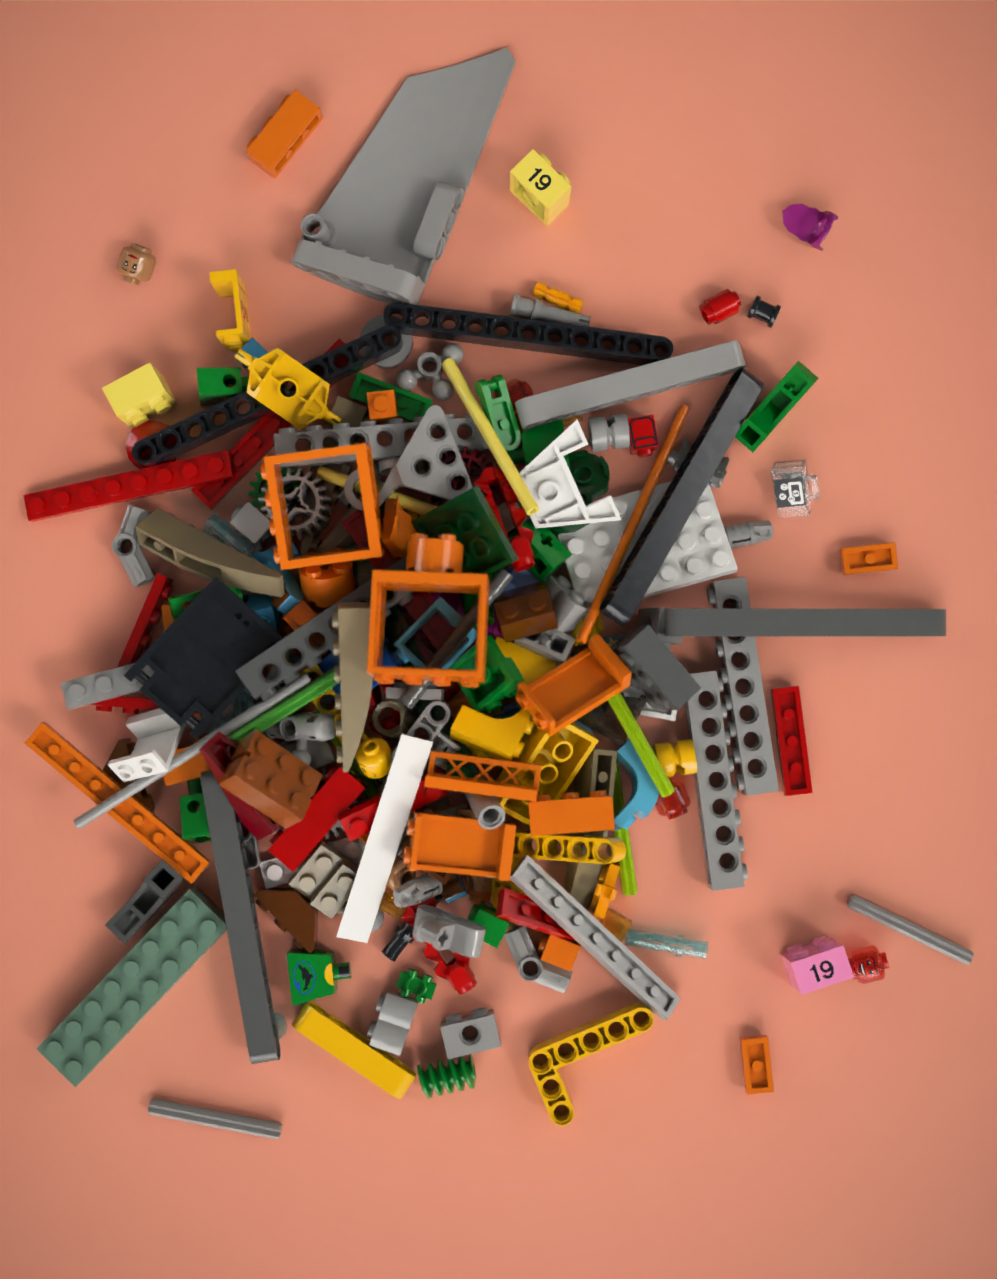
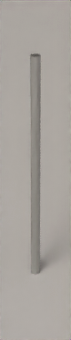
[74,672,312,829]

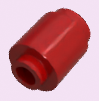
[699,289,741,325]

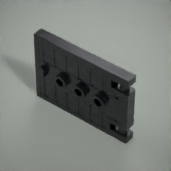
[123,576,284,740]

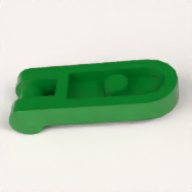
[475,375,521,451]

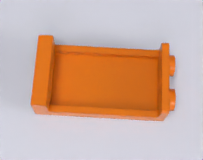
[516,634,632,737]
[403,812,516,881]

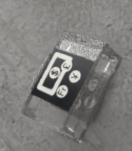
[770,459,820,519]

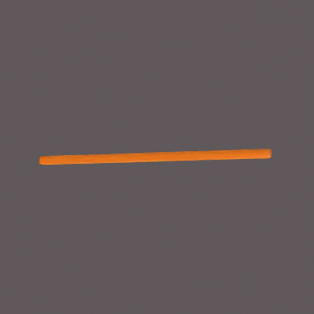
[576,404,690,644]

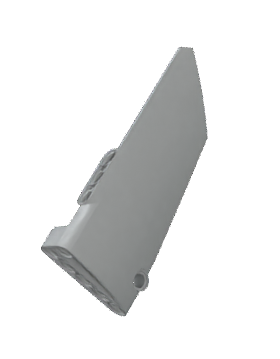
[291,48,516,305]

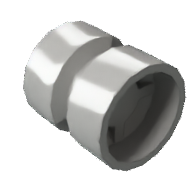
[588,414,630,452]

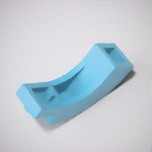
[614,738,659,831]

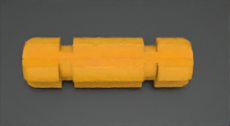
[533,281,584,314]

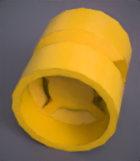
[653,739,697,777]

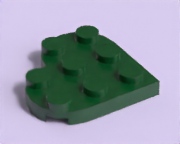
[549,450,610,534]

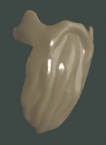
[372,699,420,738]

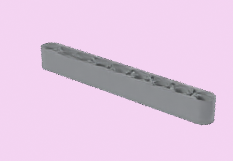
[514,340,746,430]

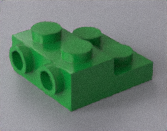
[449,635,525,713]

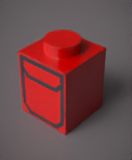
[628,414,659,458]

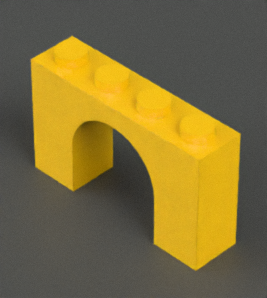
[450,636,557,761]

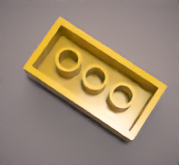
[496,721,599,826]

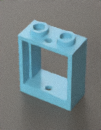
[394,597,477,669]

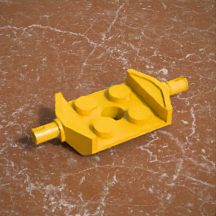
[234,347,342,429]

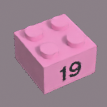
[781,935,854,995]

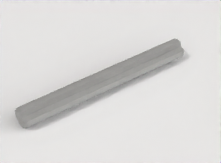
[847,895,974,965]
[148,1098,282,1139]

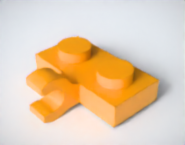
[589,863,620,919]

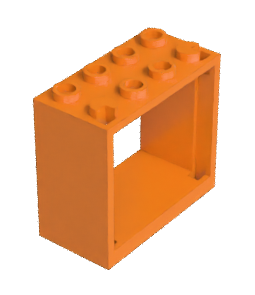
[260,443,386,570]
[367,570,490,688]

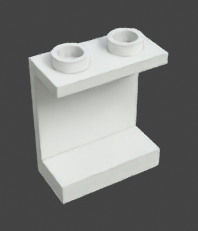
[108,708,186,782]

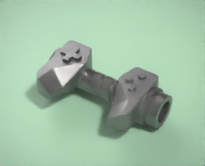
[666,439,729,488]

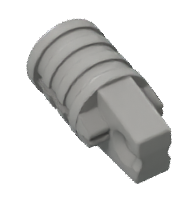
[724,520,773,549]
[393,873,443,908]

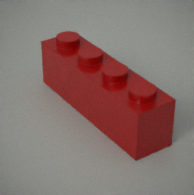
[268,765,368,872]

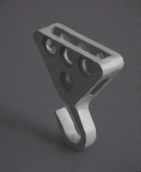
[344,405,473,511]

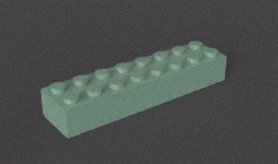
[36,886,227,1087]

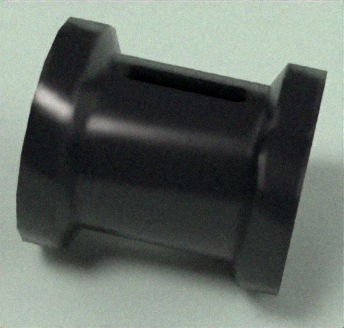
[747,296,781,328]

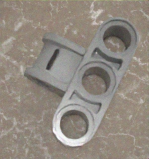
[392,700,462,770]
[412,905,486,958]

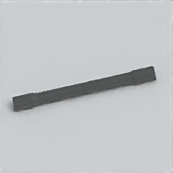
[398,568,513,710]

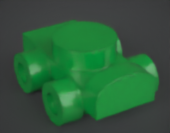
[396,968,437,1004]

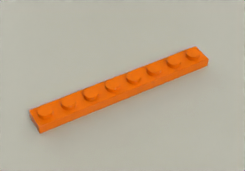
[25,722,211,884]

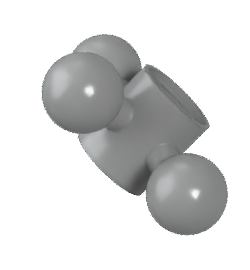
[396,343,464,400]

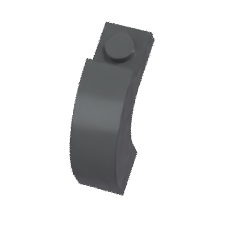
[105,860,183,944]

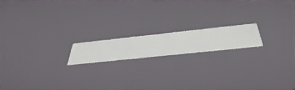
[336,734,433,943]

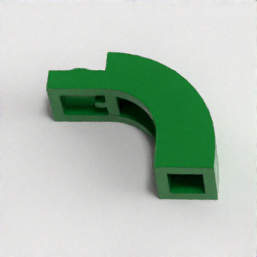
[735,360,819,453]

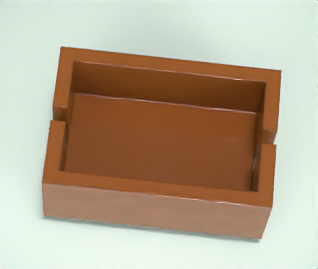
[218,730,322,828]

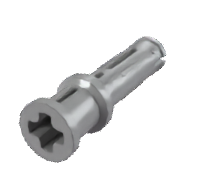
[509,293,591,327]

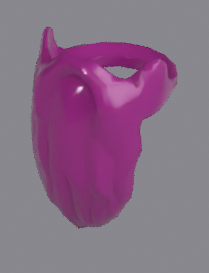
[782,204,839,251]

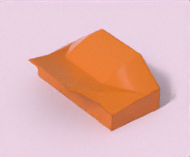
[382,495,416,558]

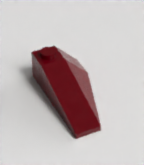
[199,732,281,840]

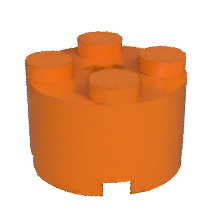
[406,533,464,573]
[298,548,355,607]

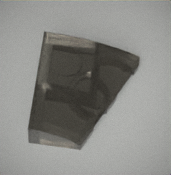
[576,693,647,746]

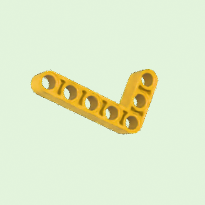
[491,830,626,909]
[528,1002,654,1126]

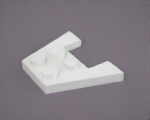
[519,419,622,528]

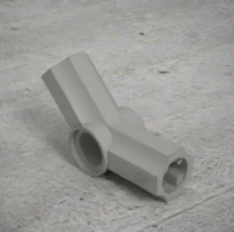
[112,505,156,588]
[504,925,573,993]

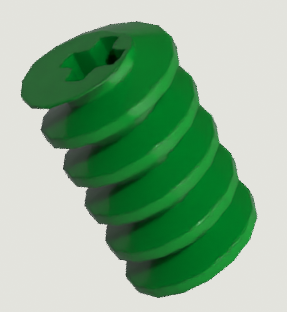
[417,1054,476,1098]

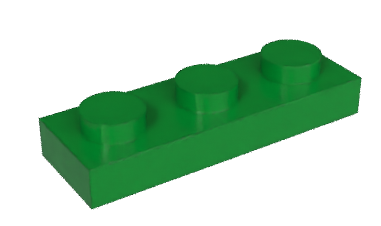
[349,372,433,422]

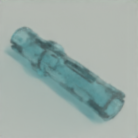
[625,928,708,959]

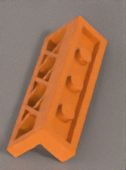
[424,750,542,802]

